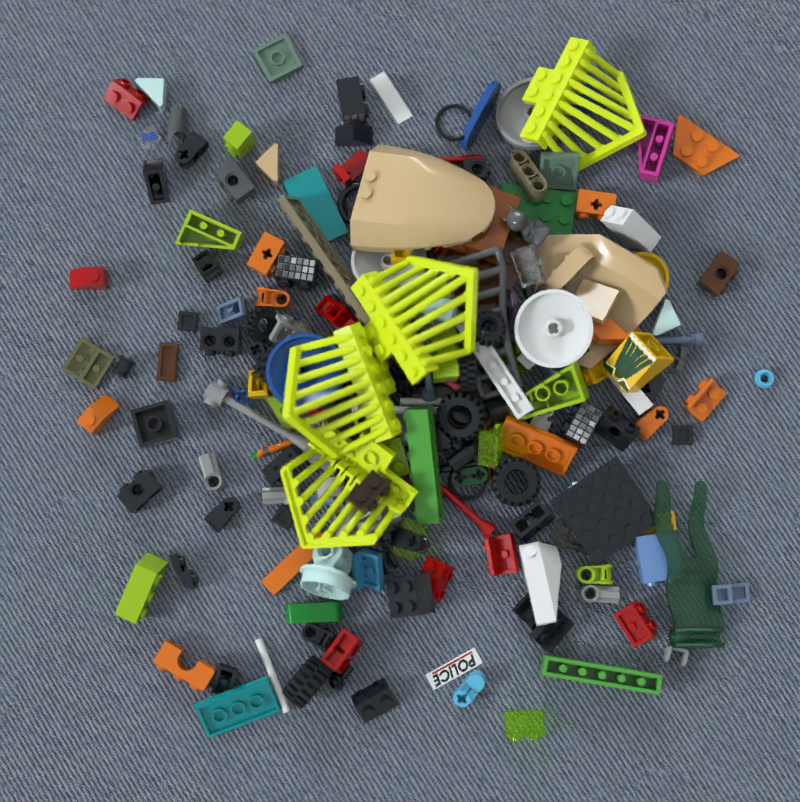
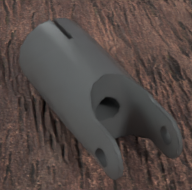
[166,106,187,149]

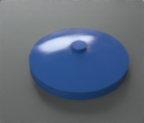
[266,333,345,411]

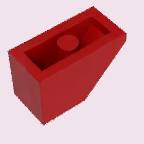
[70,267,109,290]
[314,295,358,329]

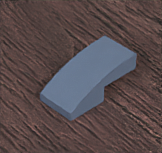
[711,582,751,605]

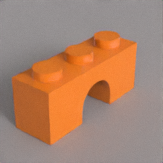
[153,639,218,692]

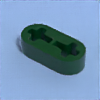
[451,466,489,487]

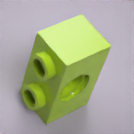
[223,120,256,159]

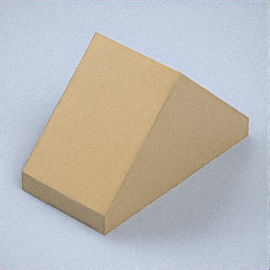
[255,144,280,186]

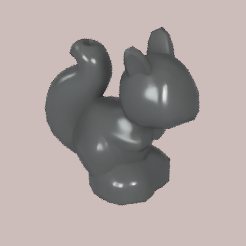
[500,204,552,249]

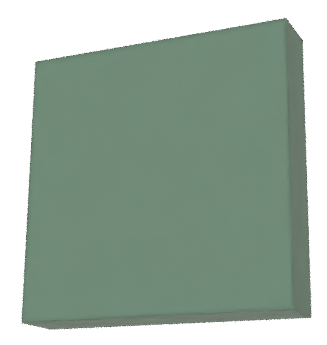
[252,33,303,84]
[539,152,579,190]

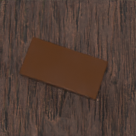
[156,342,179,382]

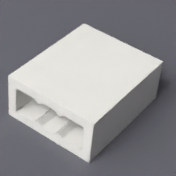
[600,205,661,253]

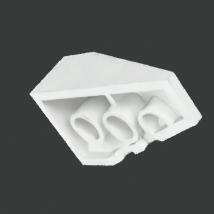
[519,542,562,626]

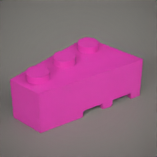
[638,115,674,184]

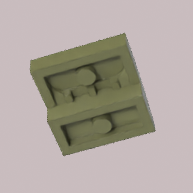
[61,337,115,390]

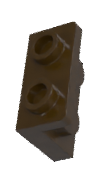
[347,470,392,515]

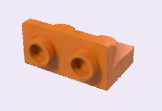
[684,377,727,423]

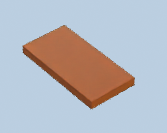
[493,415,579,477]

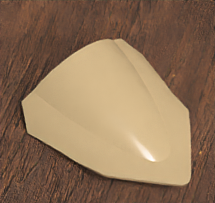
[535,234,668,370]

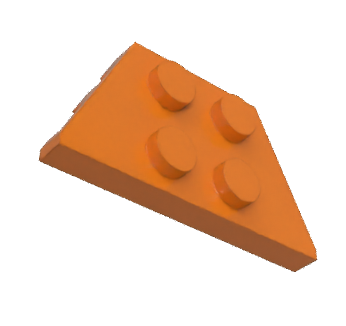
[671,114,739,177]

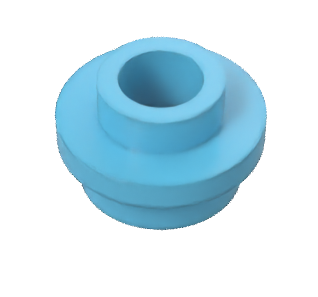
[754,369,774,388]

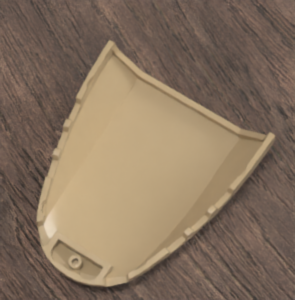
[350,144,496,253]

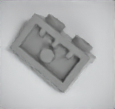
[269,313,314,343]

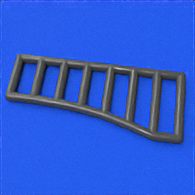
[440,246,523,400]

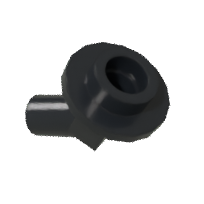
[328,665,354,690]

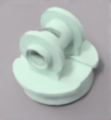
[300,547,357,600]

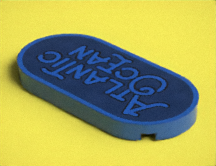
[460,80,501,151]

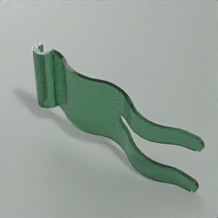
[653,480,725,648]

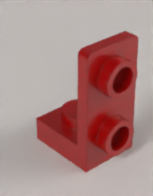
[332,149,368,187]

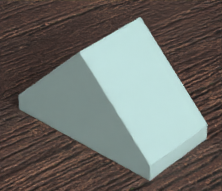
[134,78,167,112]
[651,299,681,337]

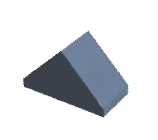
[217,296,248,324]

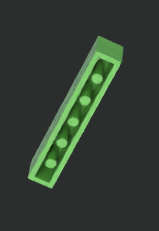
[403,405,444,524]
[540,654,663,695]

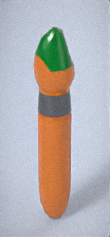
[251,439,293,459]

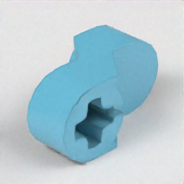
[453,670,487,707]

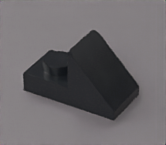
[211,662,240,695]

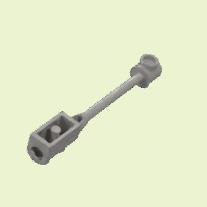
[203,379,339,476]

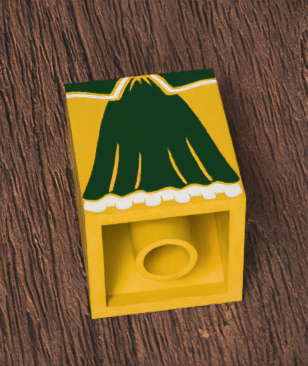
[603,332,675,393]

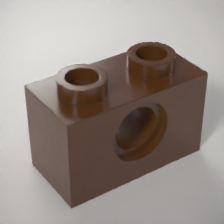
[696,251,740,298]

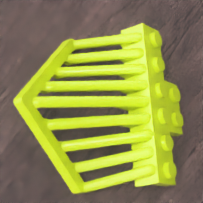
[520,37,647,172]
[350,255,479,385]
[282,322,402,459]
[280,421,419,549]

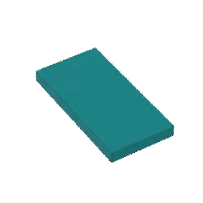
[282,166,349,242]
[194,676,282,739]

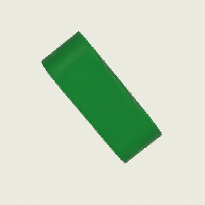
[286,601,343,624]

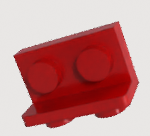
[613,599,657,648]

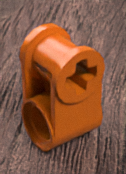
[254,287,292,310]
[635,406,669,440]

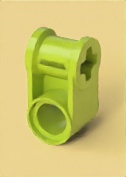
[575,564,613,584]

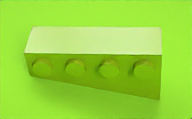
[507,361,590,420]

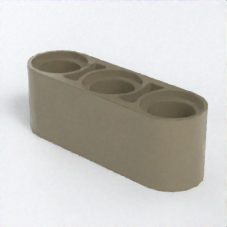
[509,149,547,202]

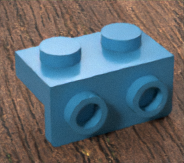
[351,548,385,591]

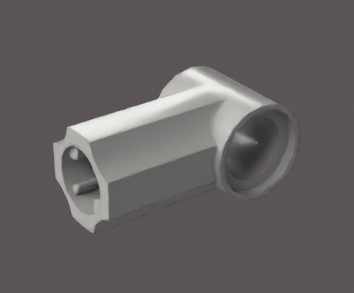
[198,452,225,492]
[262,485,301,505]
[579,584,620,604]

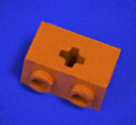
[574,189,617,222]
[246,231,287,278]

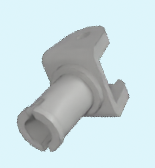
[663,628,689,667]

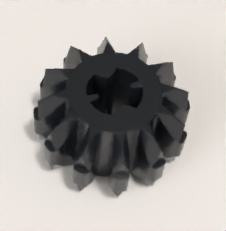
[392,368,425,397]

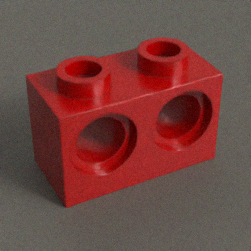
[321,628,364,674]

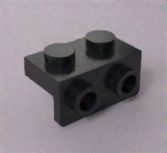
[351,678,399,723]

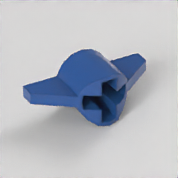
[231,386,255,409]

